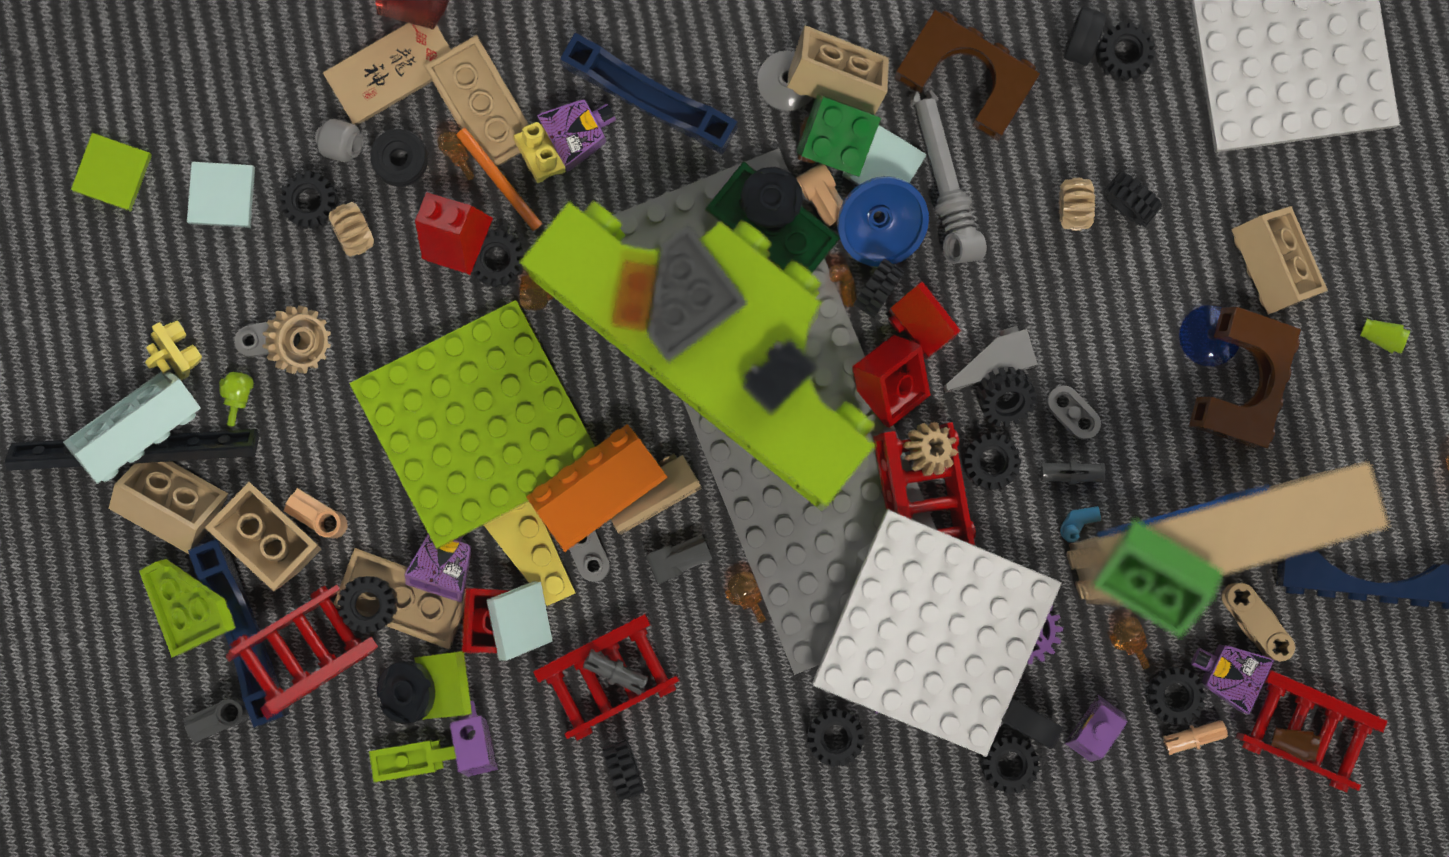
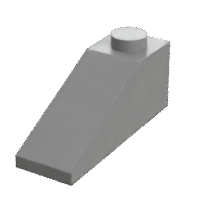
[943,326,1038,393]

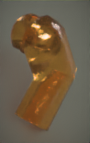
[829,264,857,307]

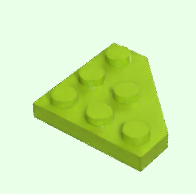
[139,559,235,657]

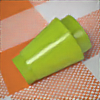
[1360,319,1410,354]

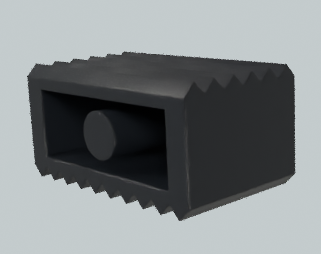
[743,339,817,416]

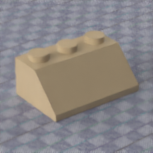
[787,25,889,115]
[1231,206,1328,315]
[611,453,702,534]
[109,461,228,554]
[205,482,321,592]

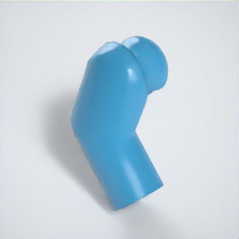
[1060,506,1101,542]

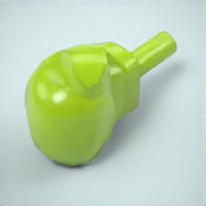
[219,372,254,426]

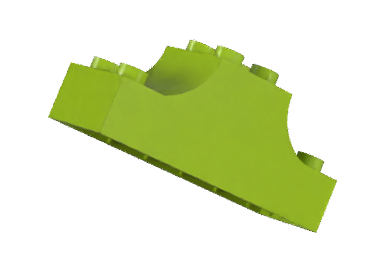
[520,201,875,511]

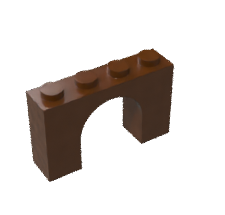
[894,10,1040,141]
[1189,306,1301,448]

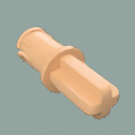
[1163,720,1228,756]

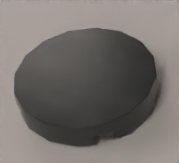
[741,167,803,230]
[376,661,436,724]

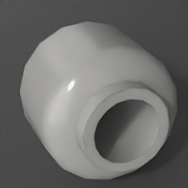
[315,119,363,162]

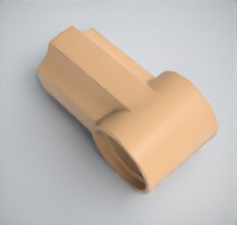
[796,163,843,228]
[283,488,348,538]

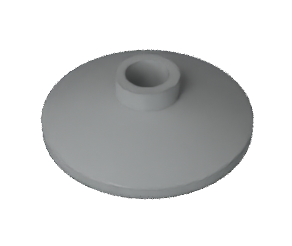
[757,50,813,111]

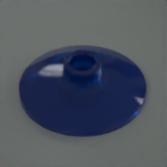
[1179,305,1239,367]

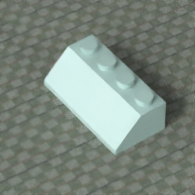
[63,371,201,484]

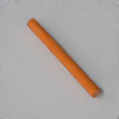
[456,127,542,232]

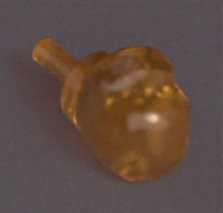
[437,132,475,181]
[519,275,553,311]
[725,571,766,623]
[1110,617,1150,669]

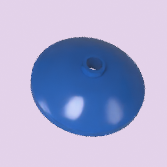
[837,176,929,267]

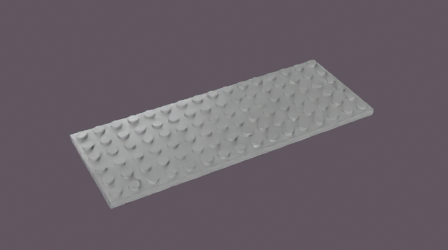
[613,148,937,675]

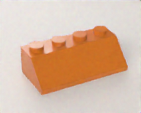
[526,424,668,552]

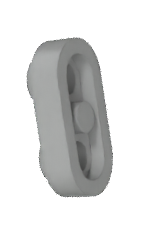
[234,322,298,357]
[1047,386,1101,440]
[569,531,610,582]

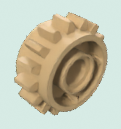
[262,306,331,374]

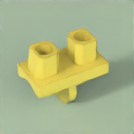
[514,122,566,183]
[145,321,202,381]

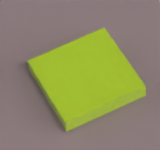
[71,133,152,212]
[414,651,472,720]

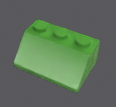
[1093,519,1223,638]

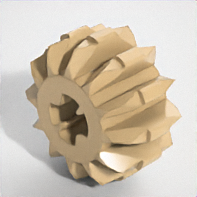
[1059,178,1095,231]
[329,202,374,257]
[903,422,958,476]

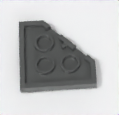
[648,225,747,363]

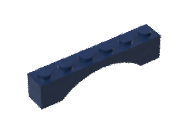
[560,33,737,155]
[188,539,290,728]
[1276,551,1449,609]

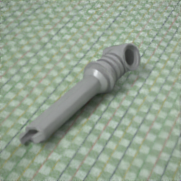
[910,90,987,264]

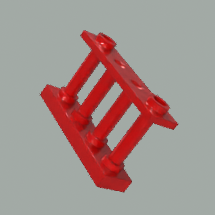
[873,422,976,545]
[226,585,378,720]
[533,614,680,741]
[1235,670,1388,793]

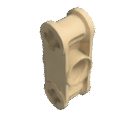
[1221,583,1295,661]

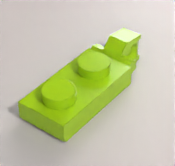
[369,740,456,782]

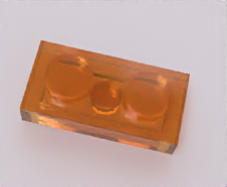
[612,261,658,332]

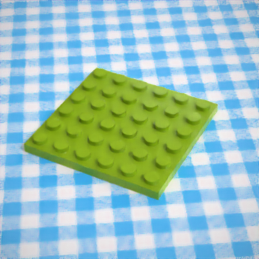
[349,300,595,550]

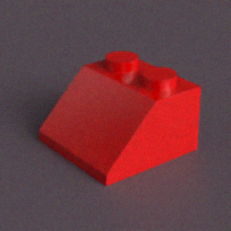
[415,192,493,275]
[888,282,961,360]
[852,335,930,428]
[462,588,510,653]

